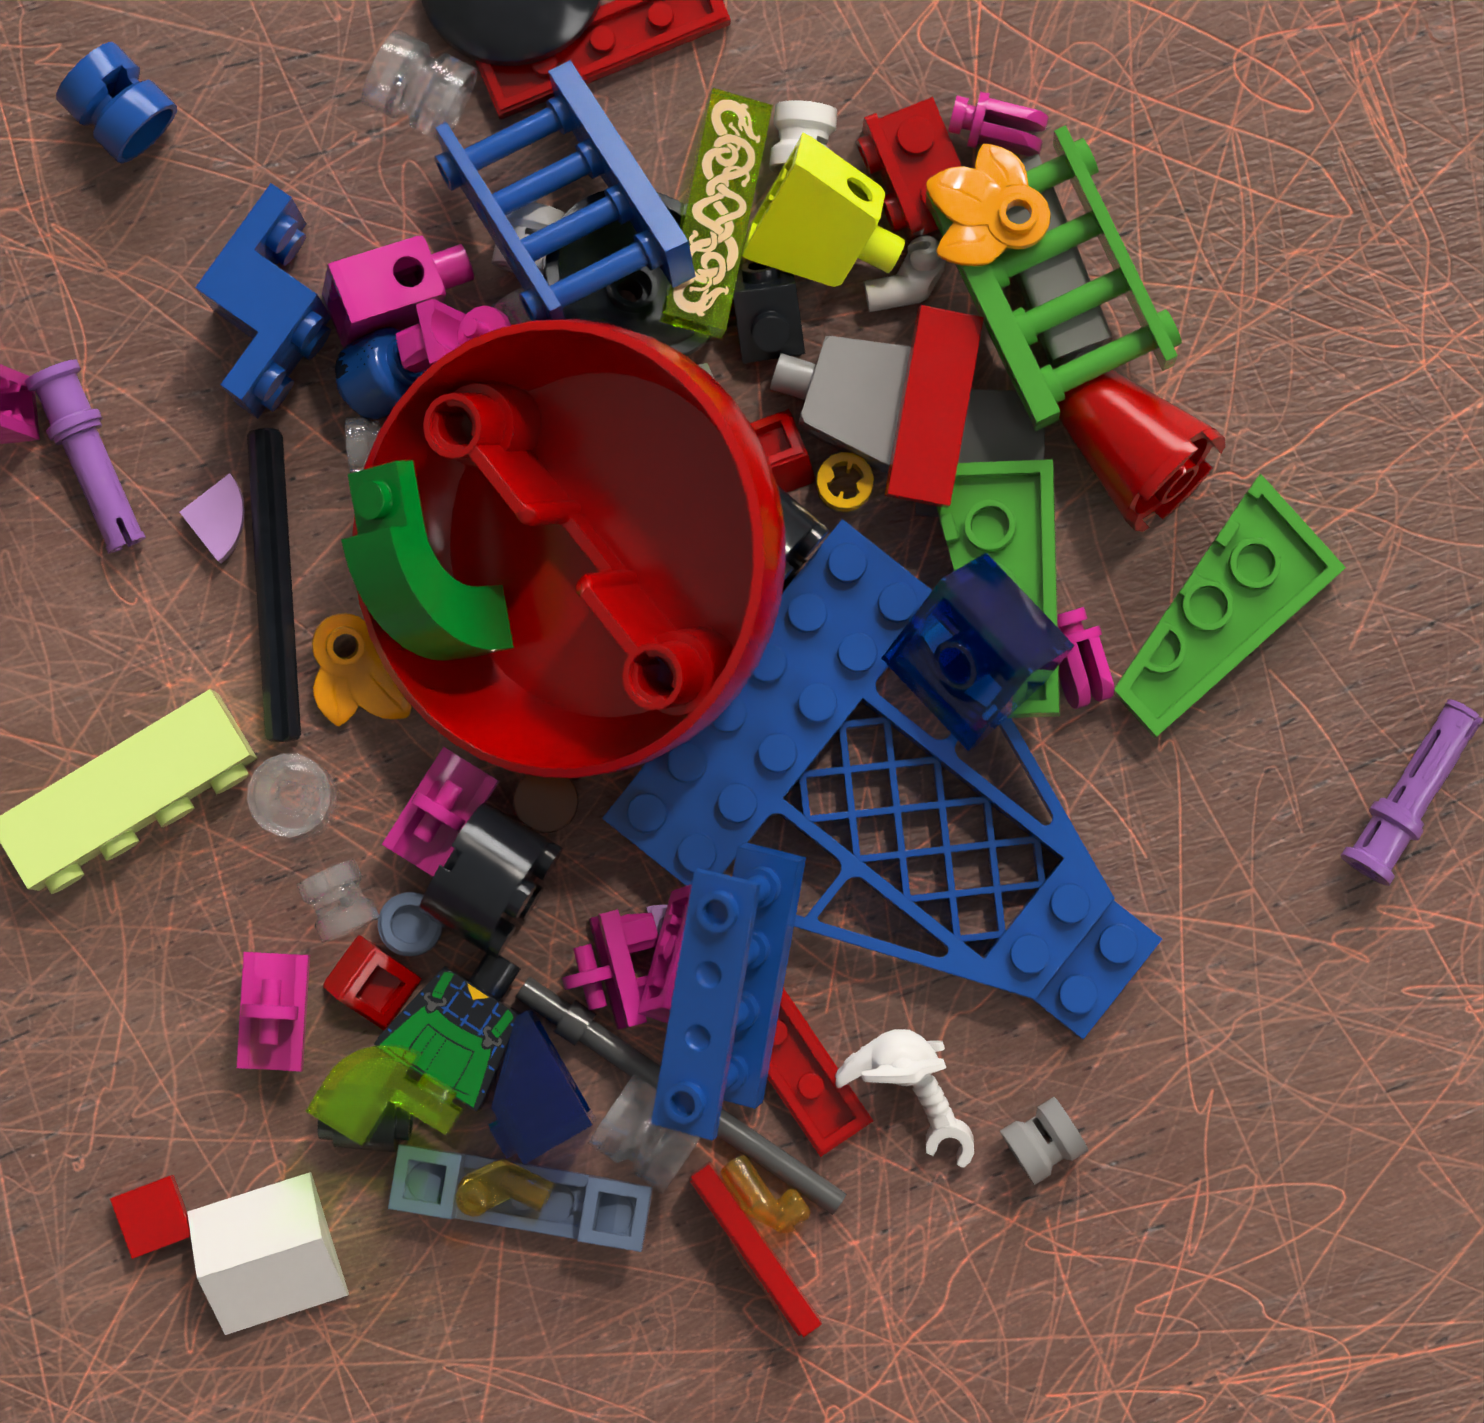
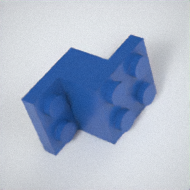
[195,183,331,419]

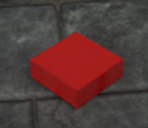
[110,1174,191,1259]

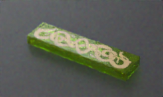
[660,88,773,339]

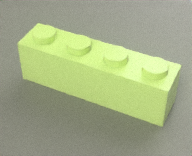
[0,689,258,894]

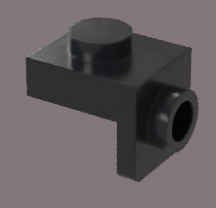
[731,261,805,364]

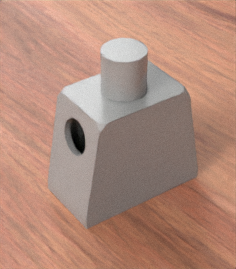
[770,336,911,473]

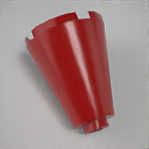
[1057,370,1225,531]

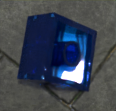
[881,553,1075,751]
[488,1010,597,1165]

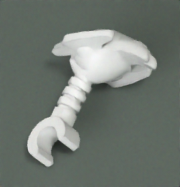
[835,1029,974,1168]

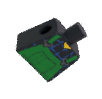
[374,953,523,1112]

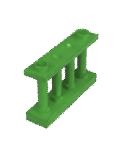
[926,125,1182,431]

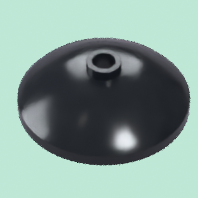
[421,0,602,66]
[543,191,732,356]

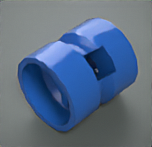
[56,42,177,164]

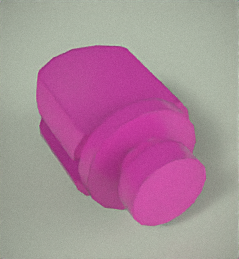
[948,91,1049,156]
[1058,607,1115,709]

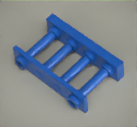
[434,60,696,321]
[651,842,806,1141]

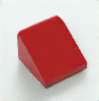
[750,409,815,492]
[323,935,422,1030]

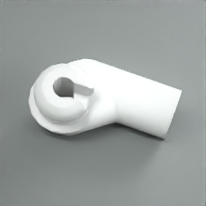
[864,235,946,312]

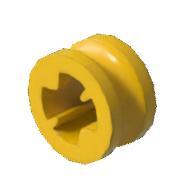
[816,452,874,512]

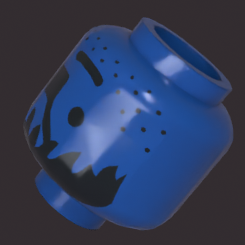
[335,327,427,420]

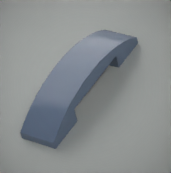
[388,1144,653,1252]

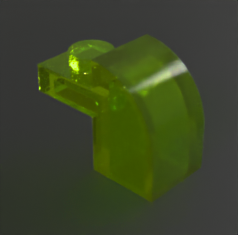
[306,1044,464,1146]

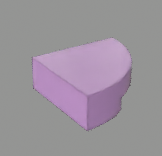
[180,473,244,564]

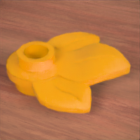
[926,144,1051,267]
[312,613,412,726]

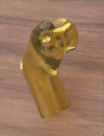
[720,1155,811,1234]
[455,1159,555,1217]

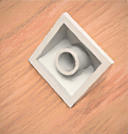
[187,1172,349,1335]

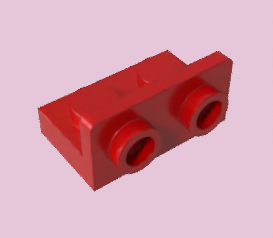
[856,97,962,244]

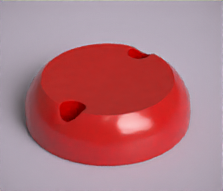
[352,319,786,778]

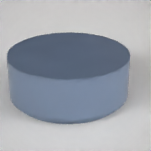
[378,892,443,956]

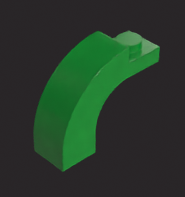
[341,460,514,661]

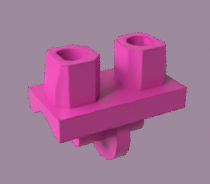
[396,298,511,373]
[381,746,499,877]
[562,909,659,1030]
[236,952,310,1072]

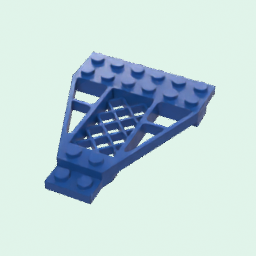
[602,519,1162,1039]

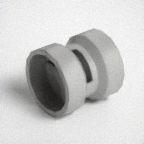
[1000,1097,1089,1185]

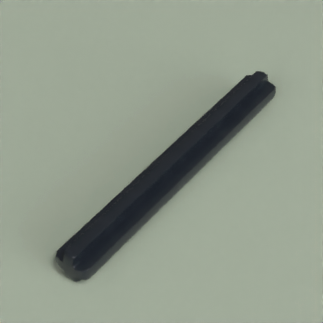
[247,428,301,742]

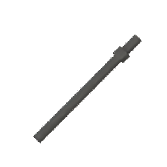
[515,976,847,1215]

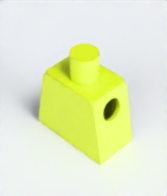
[742,133,905,287]

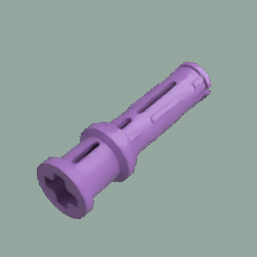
[24,359,146,554]
[1341,699,1483,886]

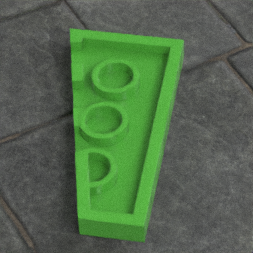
[937,459,1060,719]
[1114,473,1346,738]

